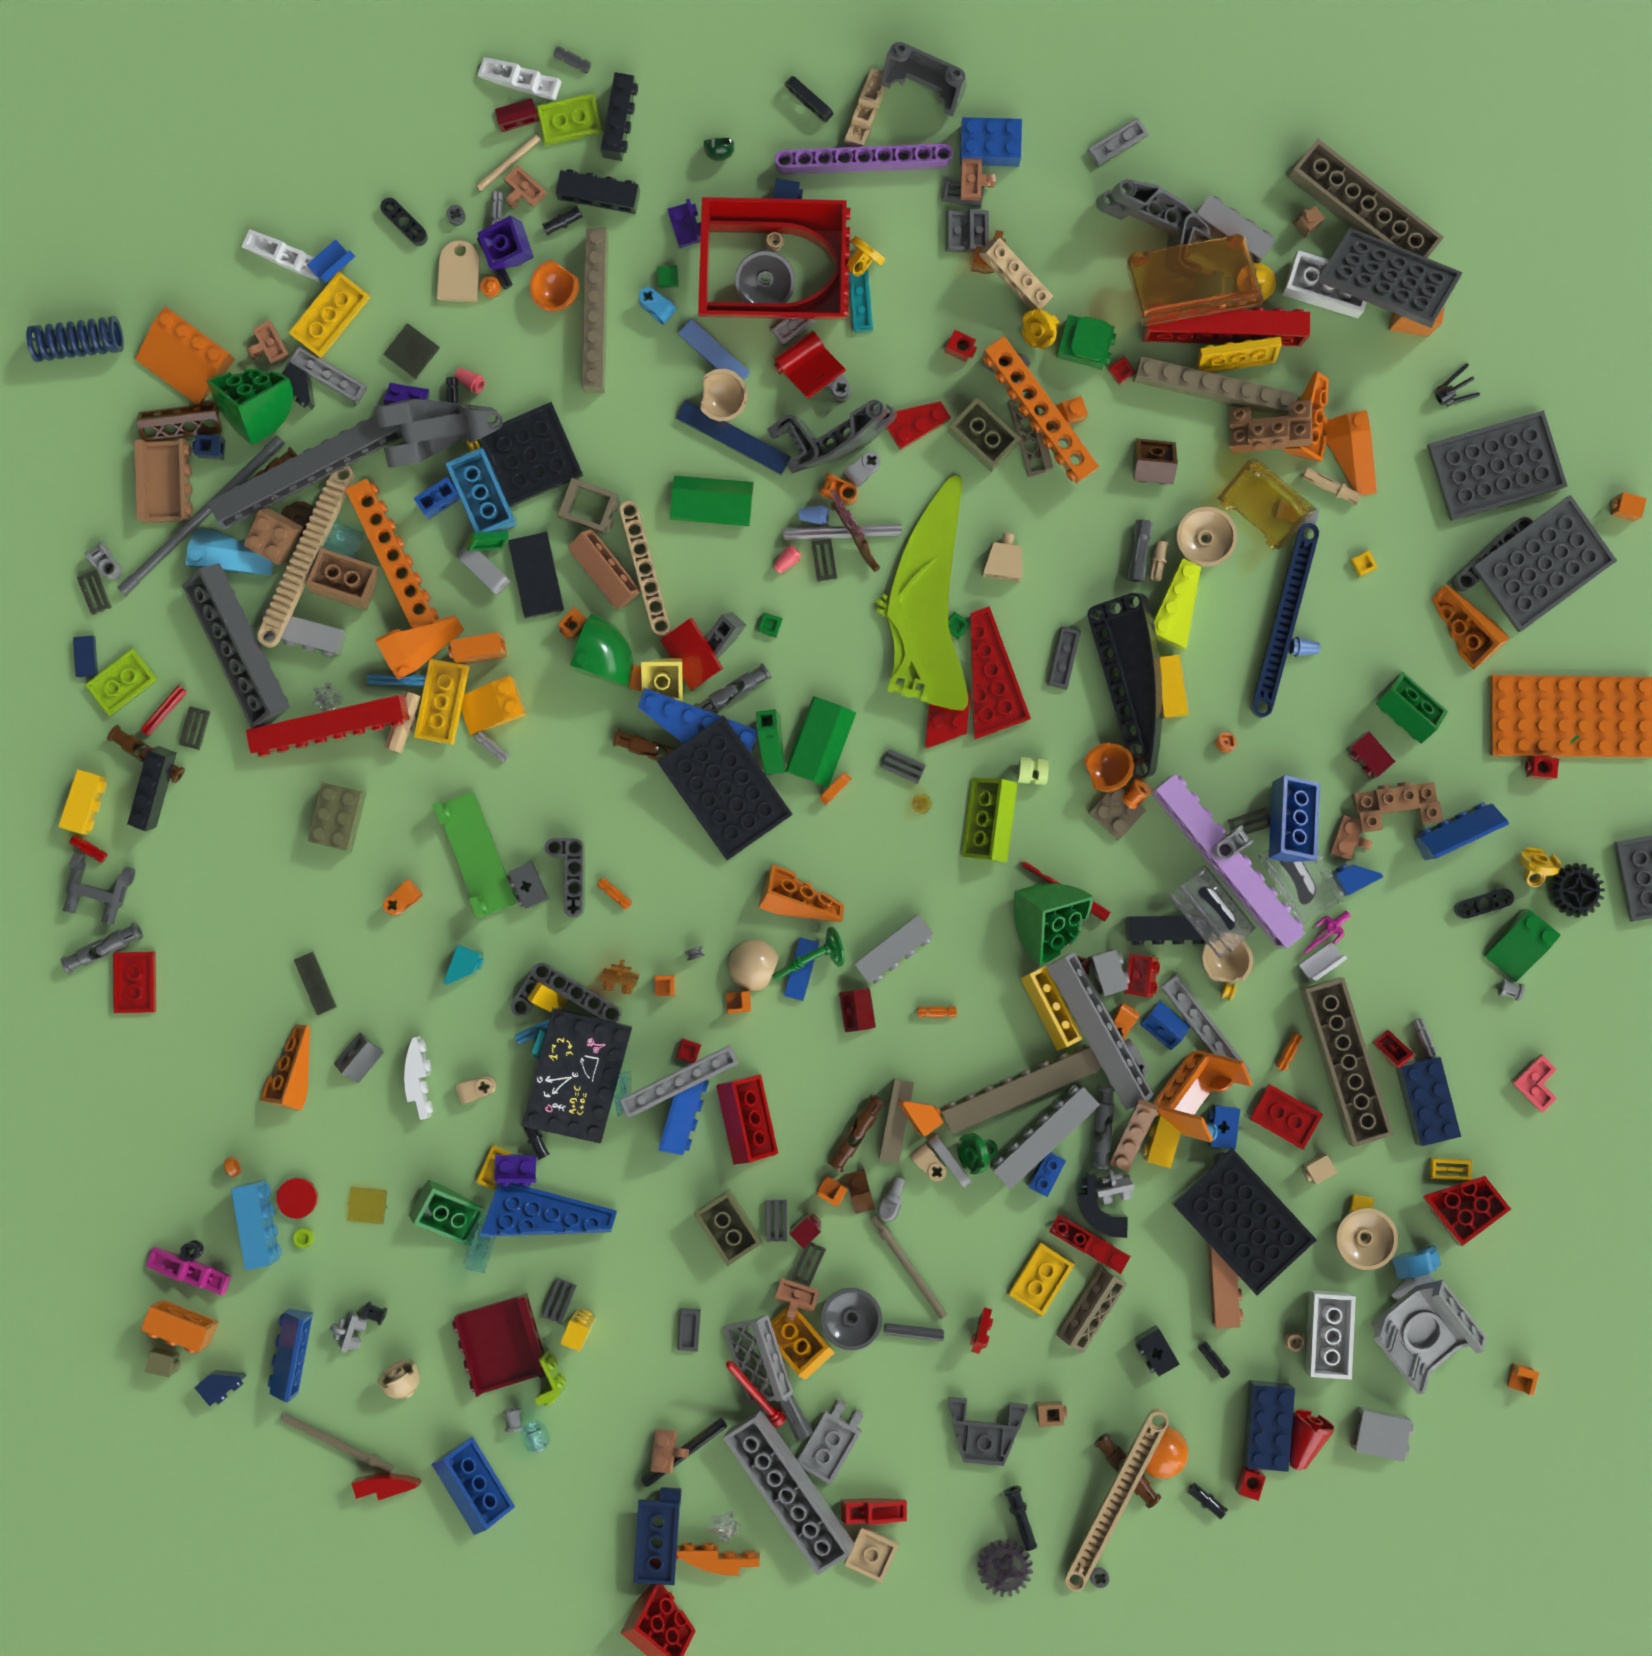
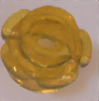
[912,794,932,814]

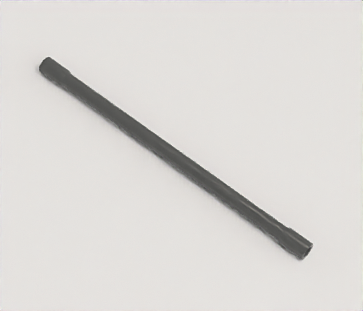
[117,435,285,596]

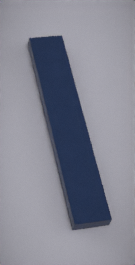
[676,401,791,476]

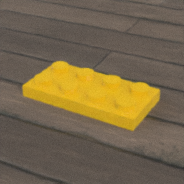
[288,271,371,359]
[1195,337,1282,373]
[414,659,470,745]

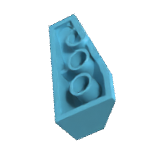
[186,529,273,576]

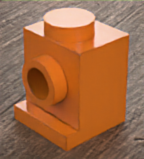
[558,607,587,640]

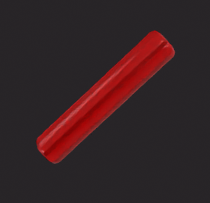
[140,685,187,736]

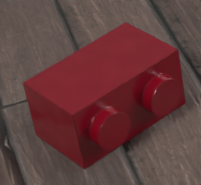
[1346,731,1396,779]
[789,1212,822,1249]

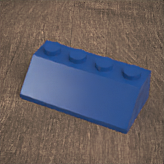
[1269,775,1320,862]
[1414,802,1509,860]
[658,1080,709,1155]
[268,1309,313,1402]
[431,1437,515,1535]

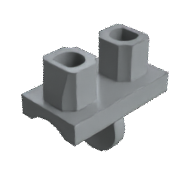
[1096,1169,1134,1205]
[330,1310,367,1353]

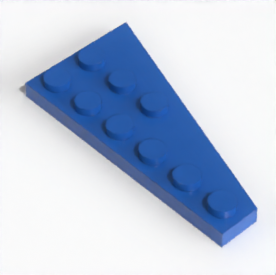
[638,688,758,753]
[481,1183,617,1237]

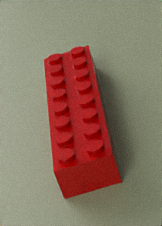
[1142,304,1310,347]

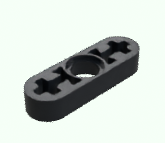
[784,76,834,122]
[380,198,428,246]
[1454,889,1514,919]

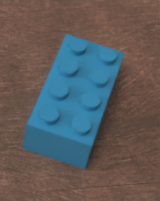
[445,447,518,533]
[231,1179,282,1270]

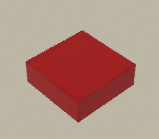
[1107,356,1136,385]
[676,1038,702,1063]

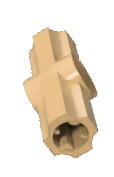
[384,691,421,754]

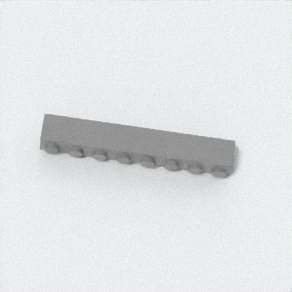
[1047,952,1154,1110]

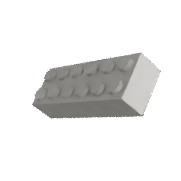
[991,1084,1100,1190]

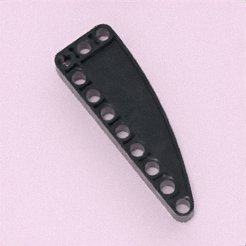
[1087,593,1162,778]

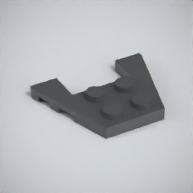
[948,1397,1028,1466]

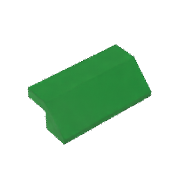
[670,475,754,526]
[785,696,856,788]

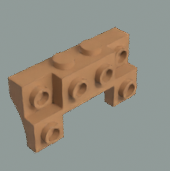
[1229,400,1313,453]
[1352,781,1443,833]

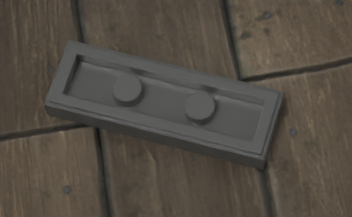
[1047,626,1081,690]

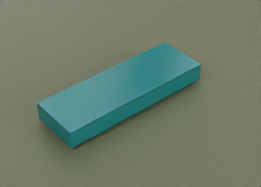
[849,270,873,332]

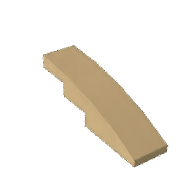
[844,68,886,147]

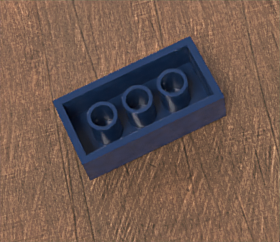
[1396,1056,1461,1146]
[1243,1380,1295,1472]

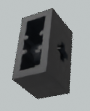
[1135,1325,1180,1377]

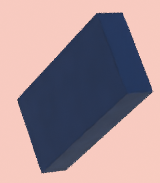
[73,635,98,678]

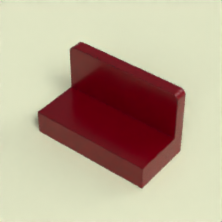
[495,98,539,133]
[839,988,876,1032]

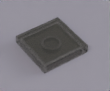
[383,323,440,379]

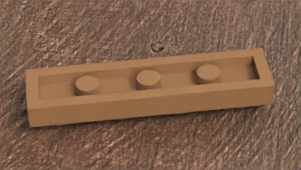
[1109,1099,1158,1171]

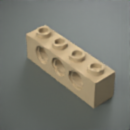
[979,238,1053,310]

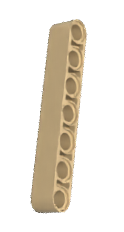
[620,501,671,637]

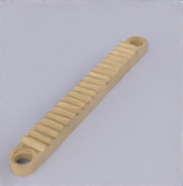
[258,466,354,648]
[1065,1408,1168,1591]

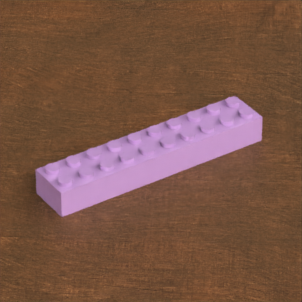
[1151,775,1305,949]

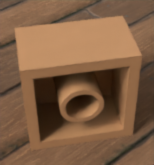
[243,508,303,565]

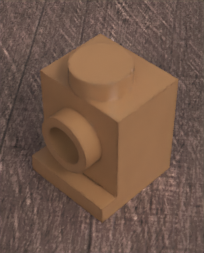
[1292,206,1325,238]
[1036,1401,1067,1427]

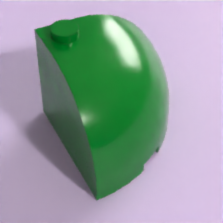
[207,369,293,445]
[570,613,635,690]
[1014,884,1093,965]

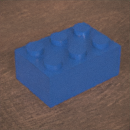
[960,117,1022,167]

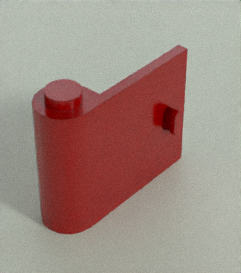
[773,331,846,399]

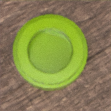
[293,1227,315,1249]

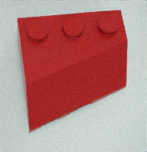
[1423,1176,1511,1246]
[620,1584,696,1656]

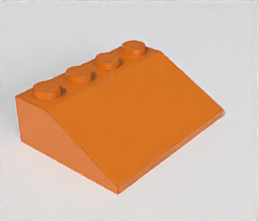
[135,306,236,405]

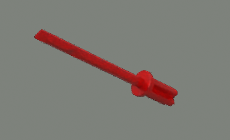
[1021,862,1111,922]

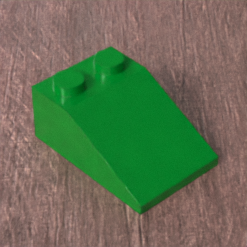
[1484,909,1561,982]
[409,1180,486,1245]

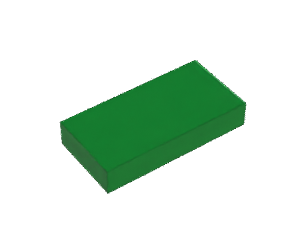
[465,531,509,551]

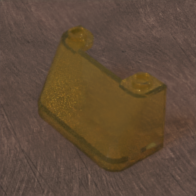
[1218,459,1316,550]

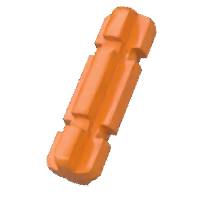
[597,878,632,910]
[917,1006,957,1018]
[1276,1032,1303,1071]

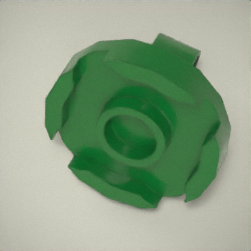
[958,1133,998,1174]

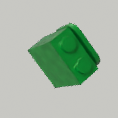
[1056,314,1117,370]

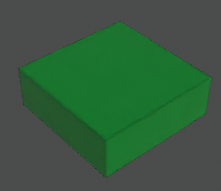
[657,265,679,288]
[757,612,783,638]
[948,612,971,640]

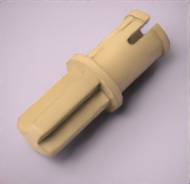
[1150,541,1169,582]

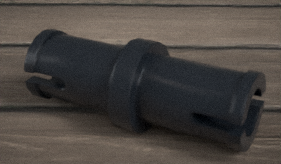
[542,206,583,235]
[521,1125,550,1160]
[1187,1482,1228,1519]

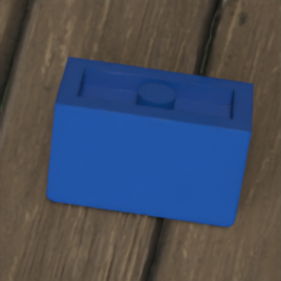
[307,240,356,284]
[1140,1001,1190,1050]

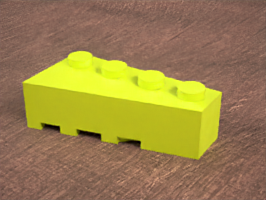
[1153,559,1201,651]

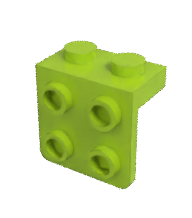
[534,1351,566,1406]

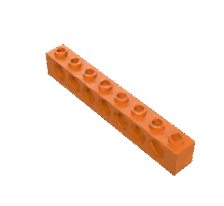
[983,336,1099,485]
[345,478,439,628]

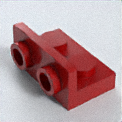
[1124,954,1160,998]

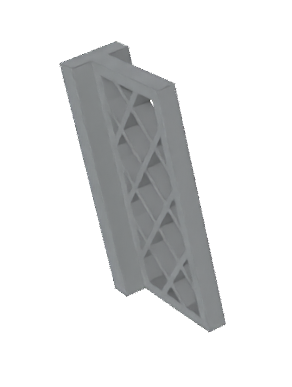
[723,1315,794,1405]

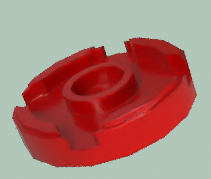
[276,1177,318,1219]

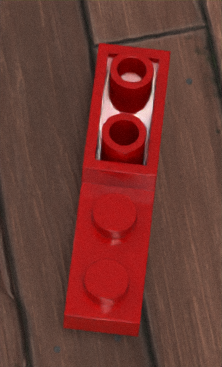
[1049,1214,1131,1274]

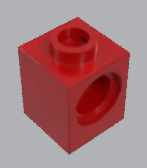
[945,329,978,362]
[1525,756,1559,780]
[1235,1466,1266,1501]

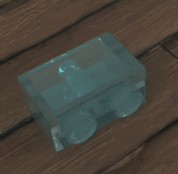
[463,1223,496,1274]

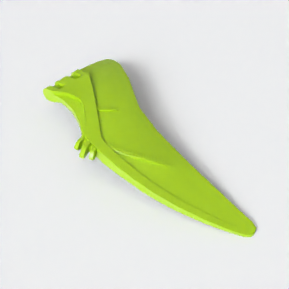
[875,475,968,710]

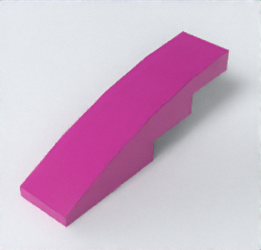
[146,1247,232,1295]

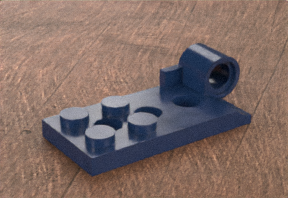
[633,1487,682,1585]

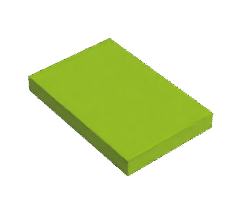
[536,93,603,146]
[85,648,158,717]

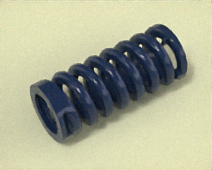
[26,316,124,362]

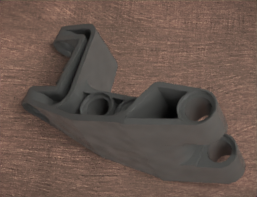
[1096,179,1213,279]
[374,398,503,468]
[767,400,897,474]

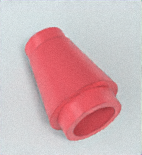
[455,368,486,394]
[772,544,802,574]

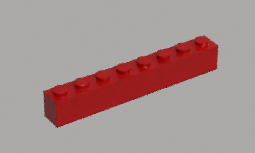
[246,695,410,757]

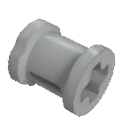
[1498,979,1525,1002]
[503,1408,524,1433]

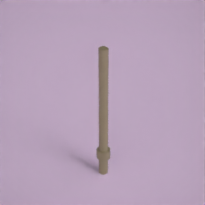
[870,1214,947,1319]
[280,1413,394,1474]

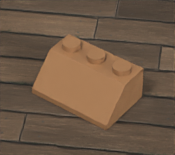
[306,548,379,611]

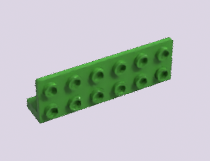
[432,792,517,918]

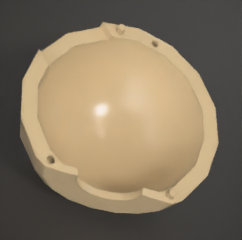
[701,369,748,421]
[1201,933,1254,982]
[728,939,779,991]

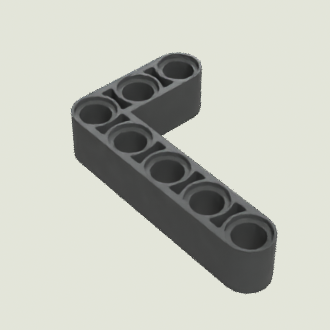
[1452,517,1533,592]
[511,963,622,1022]

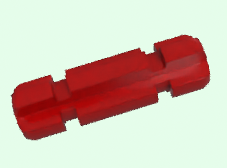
[69,835,108,863]

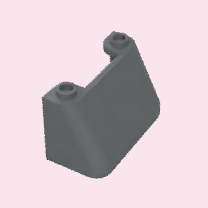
[881,42,966,117]

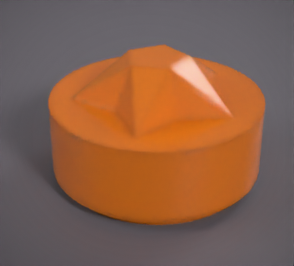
[480,276,501,298]
[1215,732,1237,753]
[224,1156,241,1178]

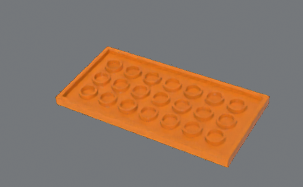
[1490,675,1652,758]

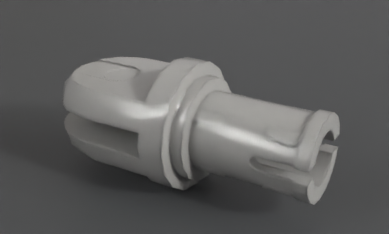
[878,1177,906,1222]

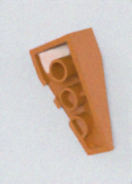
[1281,371,1329,462]
[375,615,464,680]

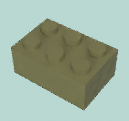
[948,397,1021,472]
[307,782,367,852]
[694,1189,763,1266]

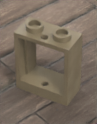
[558,478,620,535]

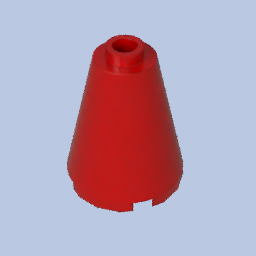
[1289,1409,1334,1471]

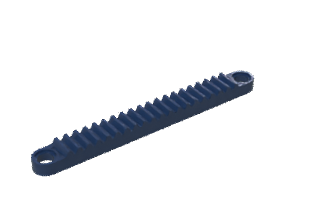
[1251,523,1319,718]

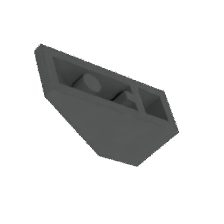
[705,612,746,659]

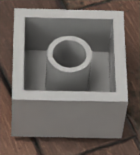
[1088,949,1130,996]

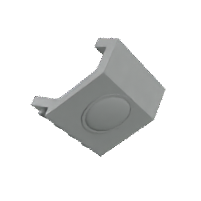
[1371,1280,1487,1394]

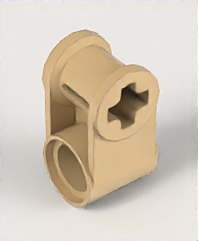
[455,1076,497,1105]
[909,1143,946,1181]

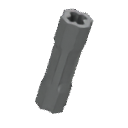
[1126,519,1153,582]
[769,1385,813,1441]

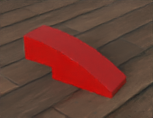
[351,1473,421,1501]
[841,1498,907,1525]

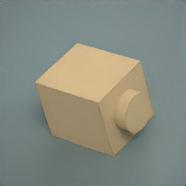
[1302,1153,1338,1185]

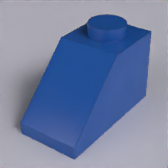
[1332,864,1383,896]

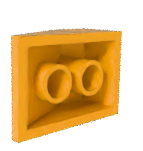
[461,675,527,736]
[770,1304,835,1380]

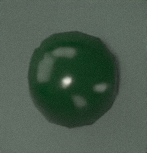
[704,138,735,161]

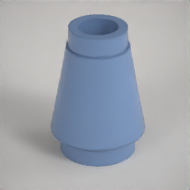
[799,505,829,525]
[1289,637,1321,657]

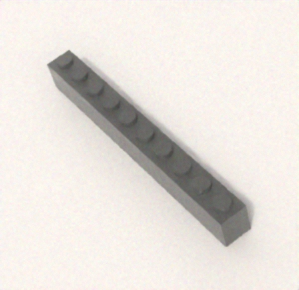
[207,414,402,530]

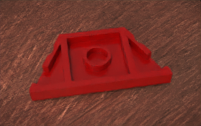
[925,691,971,749]

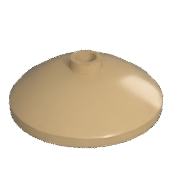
[1176,506,1237,567]
[1336,1208,1398,1270]

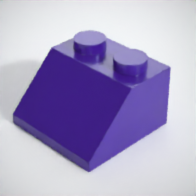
[478,215,534,270]

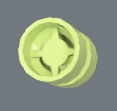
[1017,757,1049,785]

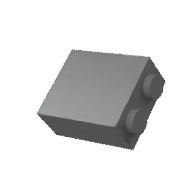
[1351,1406,1413,1462]

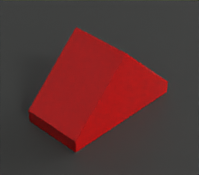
[1373,1030,1415,1068]

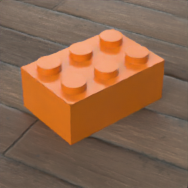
[141,1300,219,1353]

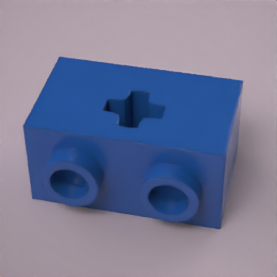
[414,477,461,520]
[1208,1104,1240,1150]
[1027,1152,1066,1197]

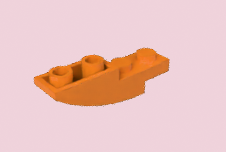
[677,1542,760,1576]

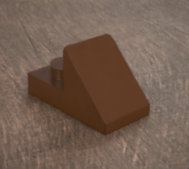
[845,1169,875,1214]

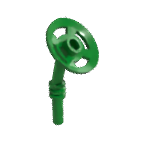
[772,927,844,981]

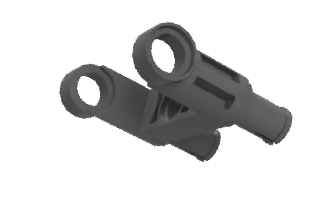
[62,852,135,925]

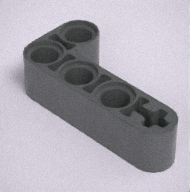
[545,838,585,918]

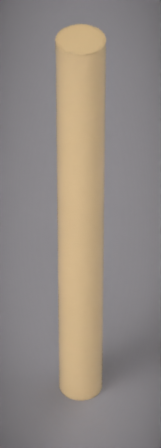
[476,134,541,192]

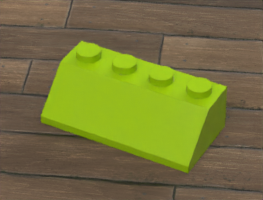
[961,777,1018,863]

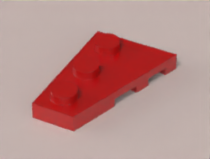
[883,401,951,450]

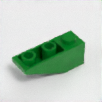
[756,709,785,775]

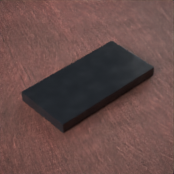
[508,532,564,619]

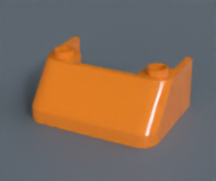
[1154,1051,1253,1143]

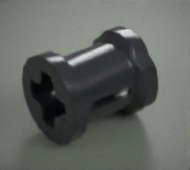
[180,1240,204,1261]
[361,1301,388,1326]

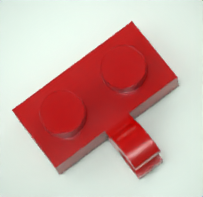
[970,1307,993,1354]

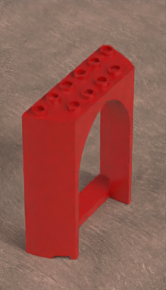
[698,197,851,320]

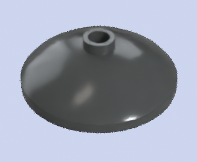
[735,250,795,303]
[821,1288,882,1350]

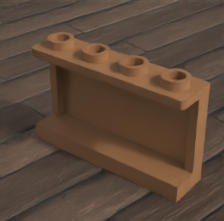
[134,438,193,523]

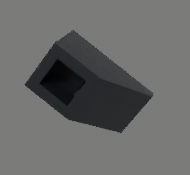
[282,362,315,410]

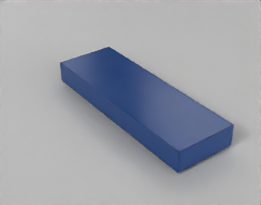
[784,937,819,1001]

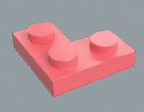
[1512,1055,1557,1113]

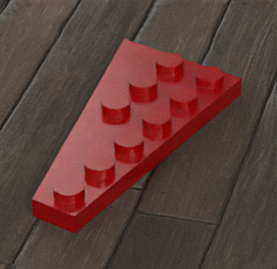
[970,606,1031,740]

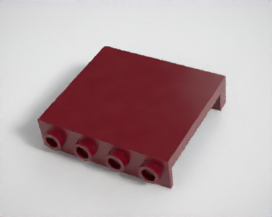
[452,1293,546,1397]

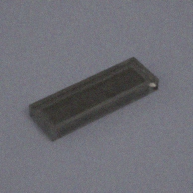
[294,952,337,1015]

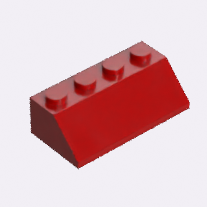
[716,1074,779,1165]

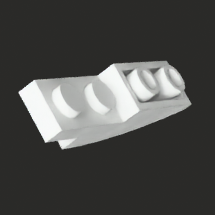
[404,1036,433,1120]

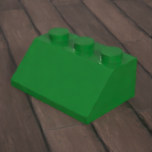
[1376,672,1448,744]

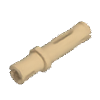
[1302,467,1362,506]

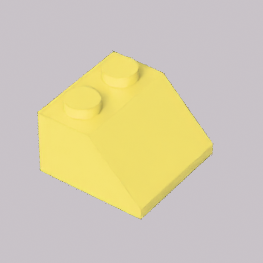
[641,658,683,701]

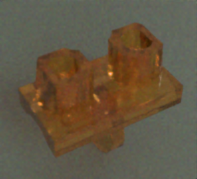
[600,960,640,995]

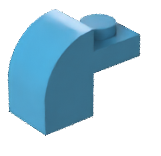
[1392,1245,1441,1279]

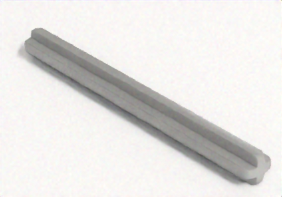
[783,524,902,540]

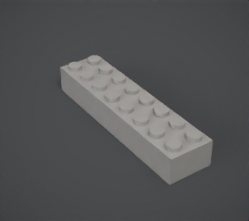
[723,1409,855,1575]

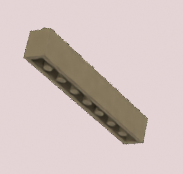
[582,228,608,393]
[1133,356,1298,416]
[941,1044,1101,1134]

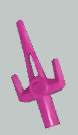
[1304,910,1351,954]

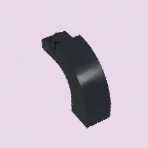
[1077,1173,1128,1238]

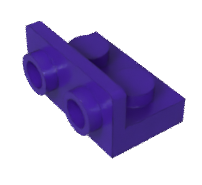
[667,199,701,249]
[494,1154,537,1186]

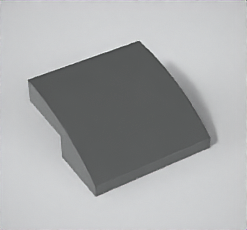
[946,209,989,252]

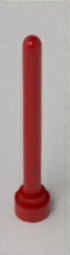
[726,1361,786,1428]

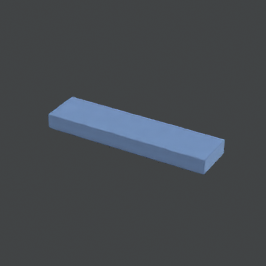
[678,319,750,381]

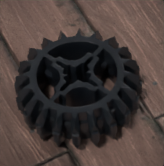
[1547,863,1605,918]

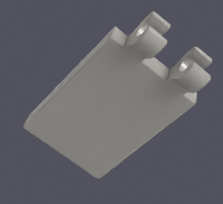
[797,1399,863,1485]

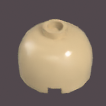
[377,1359,420,1399]

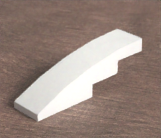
[478,57,562,100]
[242,229,319,282]

